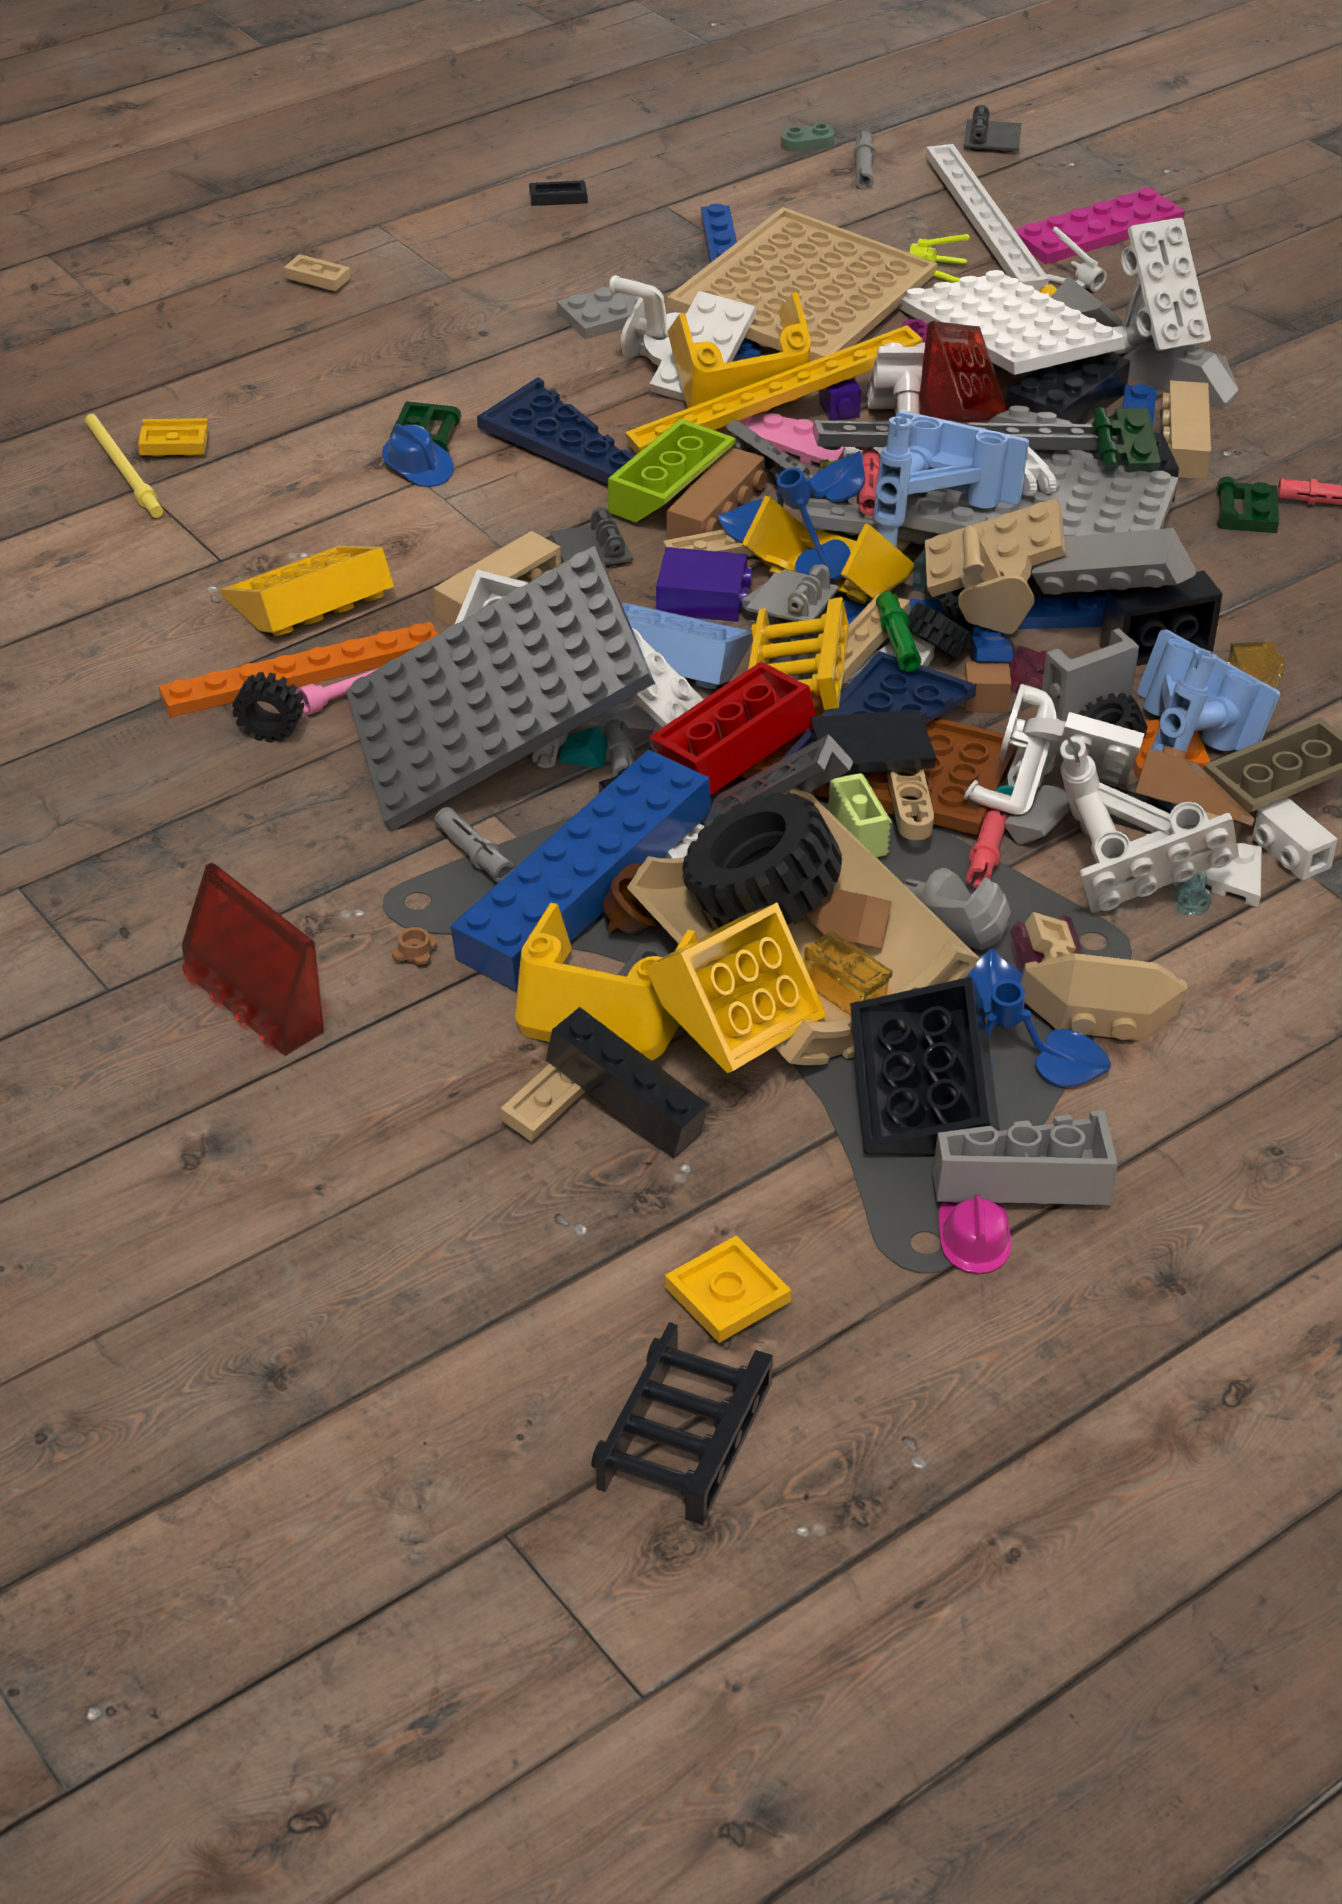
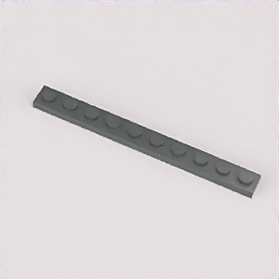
[813,420,1119,454]

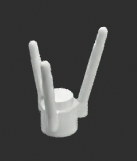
[1045,227,1107,292]

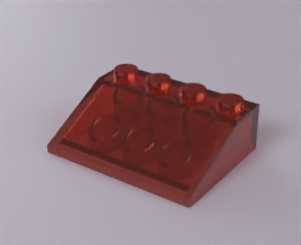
[919,321,1008,423]
[182,862,324,1056]

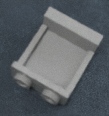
[1042,628,1139,722]

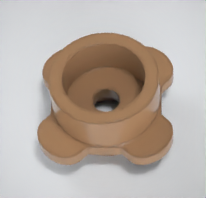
[392,927,437,964]

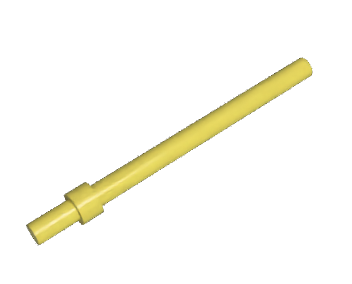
[85,414,163,518]

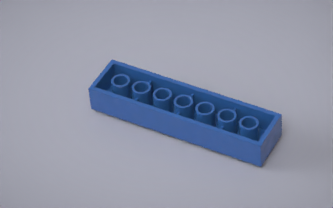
[450,750,711,992]

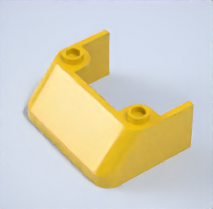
[667,292,811,408]
[742,496,915,604]
[515,903,697,1061]

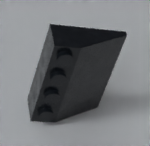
[850,977,1000,1154]

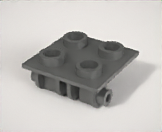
[964,105,1022,152]
[550,507,633,565]

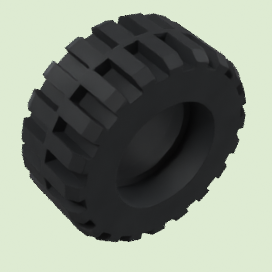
[682,792,842,930]

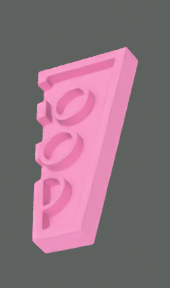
[722,413,844,467]

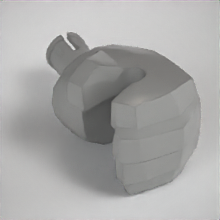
[904,867,1011,950]

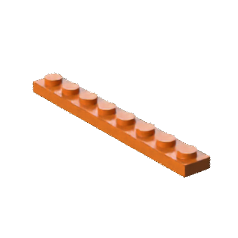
[158,622,438,717]

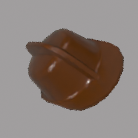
[602,863,659,935]

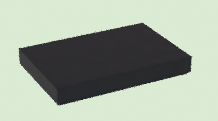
[809,710,936,774]

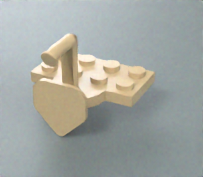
[925,498,1066,634]

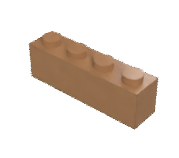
[667,447,767,539]

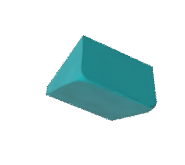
[559,726,608,768]

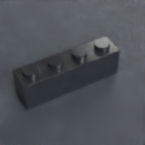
[546,1007,709,1159]

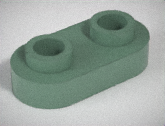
[781,123,835,152]

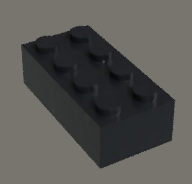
[1005,352,1131,424]

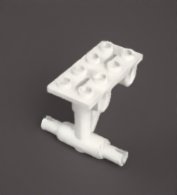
[1112,218,1211,354]
[844,343,943,461]
[532,628,704,768]
[1060,737,1239,913]

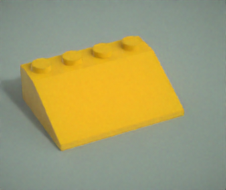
[220,545,394,636]
[645,903,827,1073]

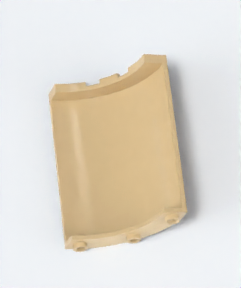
[627,788,980,1065]

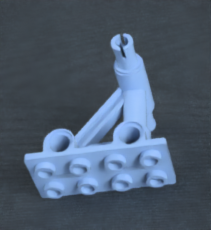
[873,410,1029,548]
[1137,629,1280,752]

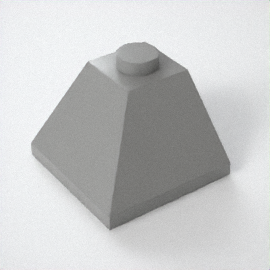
[1051,276,1123,327]

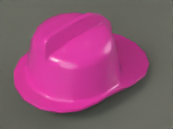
[938,1195,1011,1274]

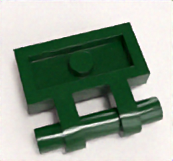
[1092,408,1161,472]

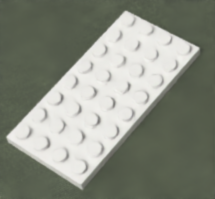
[897,270,1125,375]

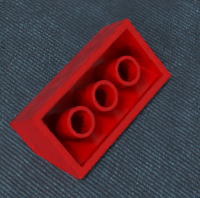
[649,661,816,795]

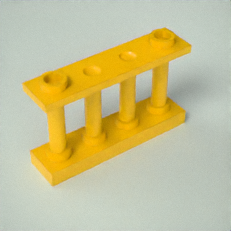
[748,597,849,710]

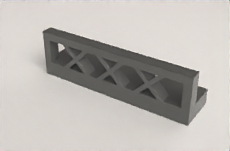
[704,734,853,827]

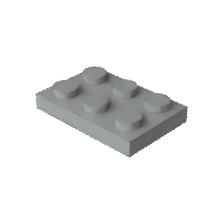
[557,280,639,339]

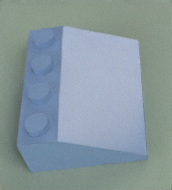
[622,603,753,689]

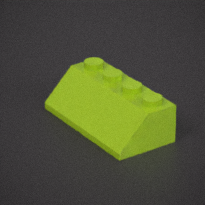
[608,419,736,522]

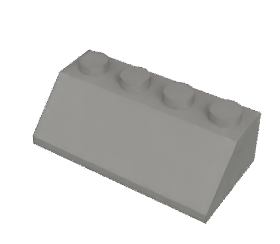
[1031,528,1196,595]

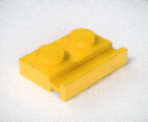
[138,418,208,457]

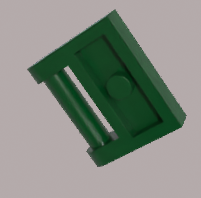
[390,401,462,452]
[1217,476,1279,533]

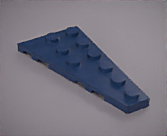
[477,377,634,484]
[780,651,977,761]

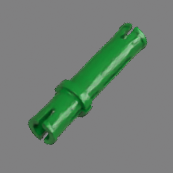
[876,591,921,672]

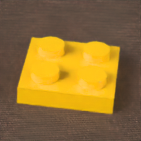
[665,1235,792,1343]

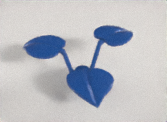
[718,451,865,581]
[967,949,1111,1088]

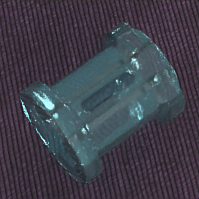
[1172,871,1212,915]

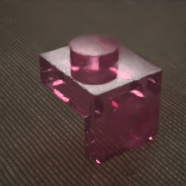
[1009,645,1047,694]

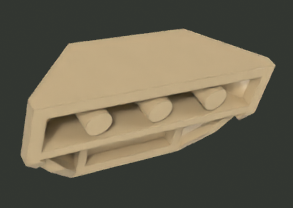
[1020,953,1187,1041]

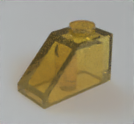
[1228,641,1285,690]

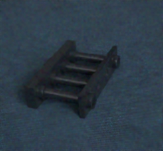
[591,1322,773,1525]

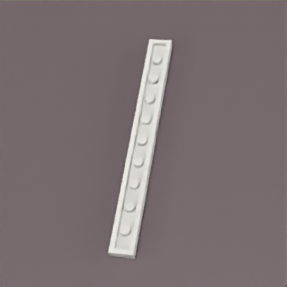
[926,144,1049,291]

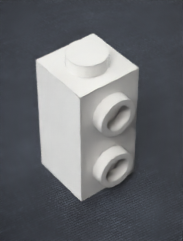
[1252,797,1338,881]

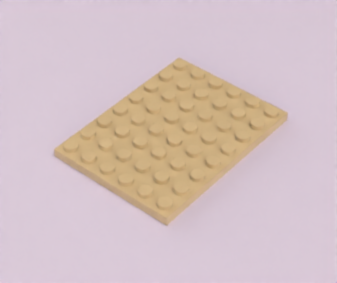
[666,207,937,362]

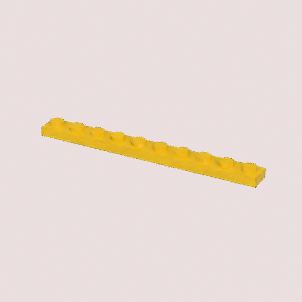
[625,325,923,454]

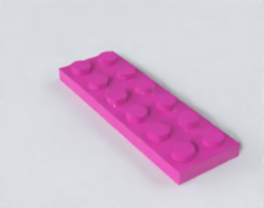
[1014,188,1185,265]

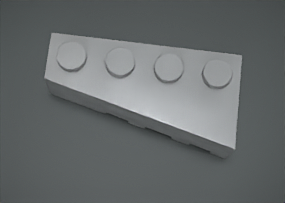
[932,1110,1118,1206]

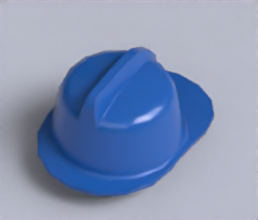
[382,424,454,487]

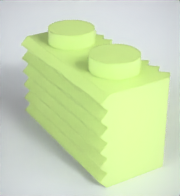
[828,773,891,857]

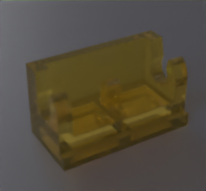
[803,931,893,1016]

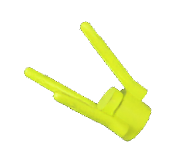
[909,234,970,283]

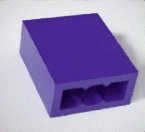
[656,547,753,622]

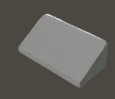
[1004,785,1071,845]

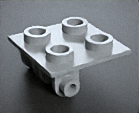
[746,564,839,622]

